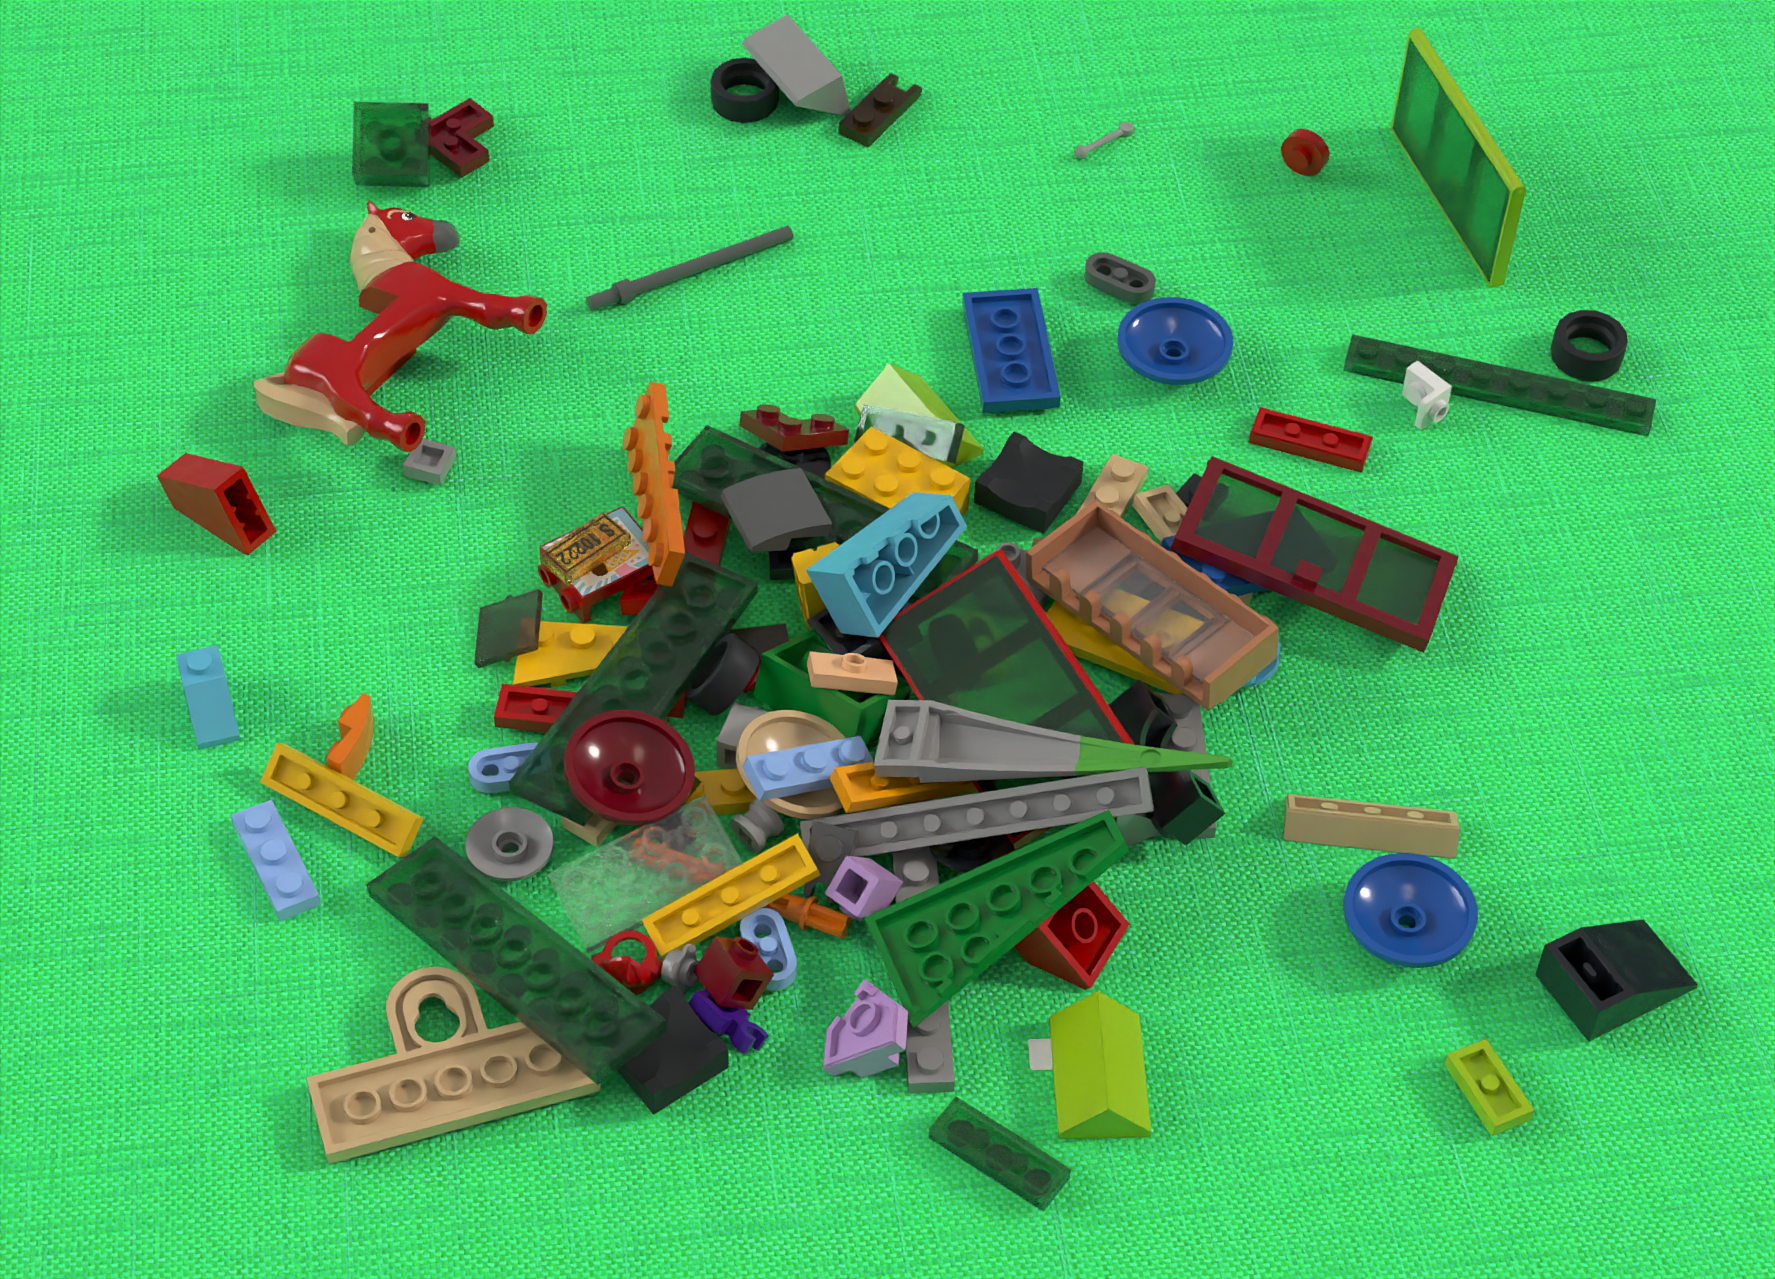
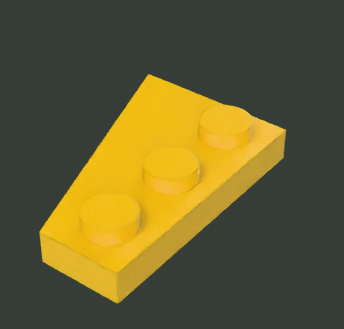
[513,620,648,688]

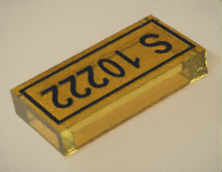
[541,512,631,586]

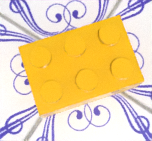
[825,426,970,527]

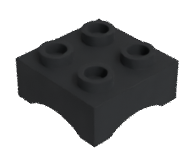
[974,432,1084,534]
[600,986,729,1115]

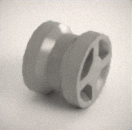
[730,798,785,854]

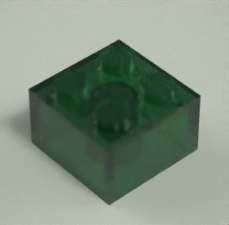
[352,102,432,187]

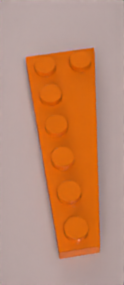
[623,381,685,587]

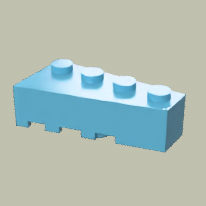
[806,492,967,638]

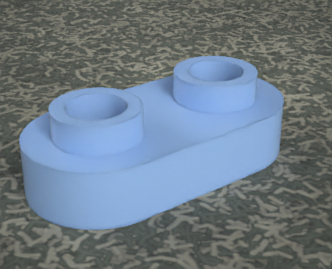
[468,743,555,793]
[740,908,797,991]

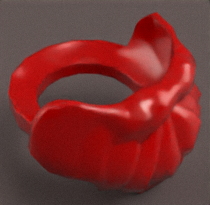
[591,930,664,996]

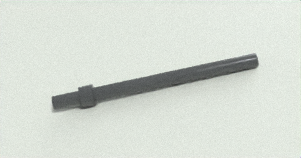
[586,225,793,311]

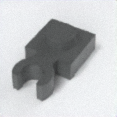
[804,821,859,903]

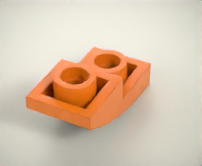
[326,693,374,780]

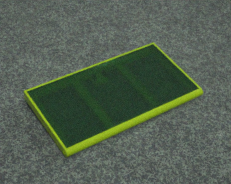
[1391,28,1526,288]

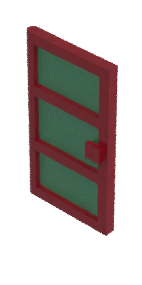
[1170,456,1459,653]

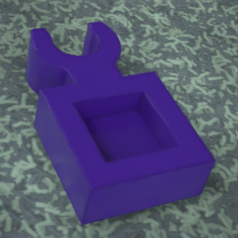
[688,989,769,1054]

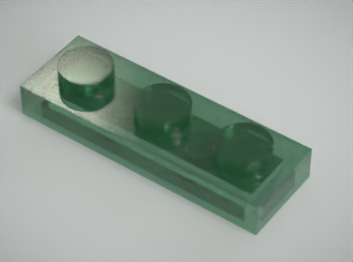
[854,404,965,464]
[928,1096,1071,1212]

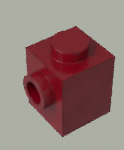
[693,936,774,1010]

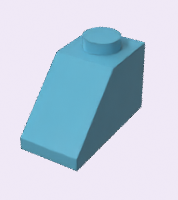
[176,645,241,750]

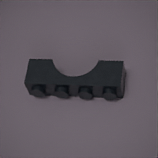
[1108,680,1225,845]

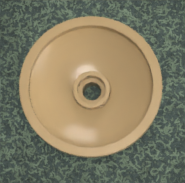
[736,710,845,819]

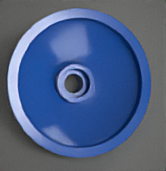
[1117,297,1233,385]
[1343,853,1478,968]

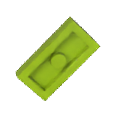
[1444,1039,1534,1136]

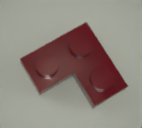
[414,98,494,178]
[739,404,849,452]

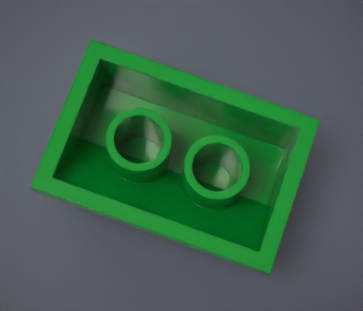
[753,629,911,745]

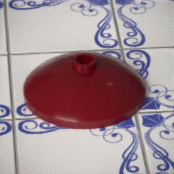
[563,710,695,825]

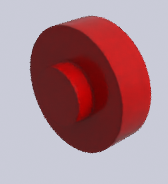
[1281,129,1330,176]

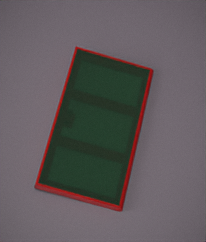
[879,550,1135,850]

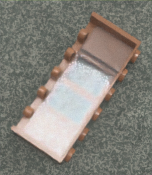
[1026,500,1279,711]

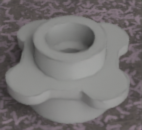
[661,944,699,995]

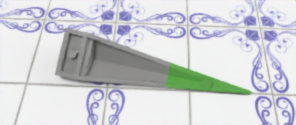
[873,700,1233,783]

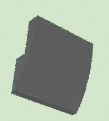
[720,468,832,553]

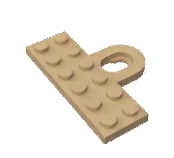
[306,967,601,1164]

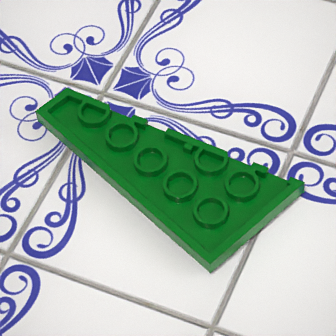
[864,810,1129,1029]

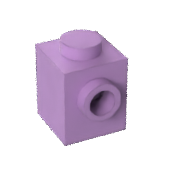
[825,856,903,921]

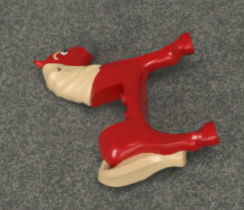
[254,200,547,452]

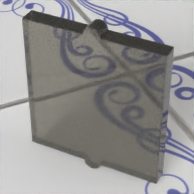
[474,589,543,668]

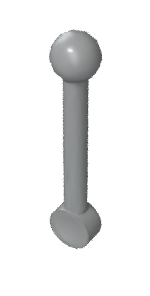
[1074,122,1134,160]

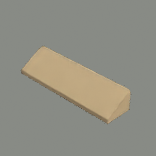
[1283,794,1460,858]

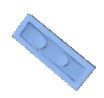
[742,736,874,801]
[231,799,321,922]

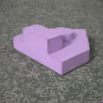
[823,979,908,1078]

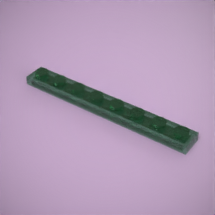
[1343,334,1656,437]

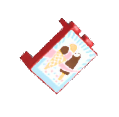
[538,506,655,624]

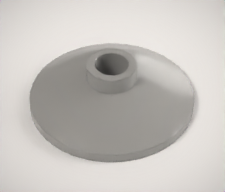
[465,807,554,882]

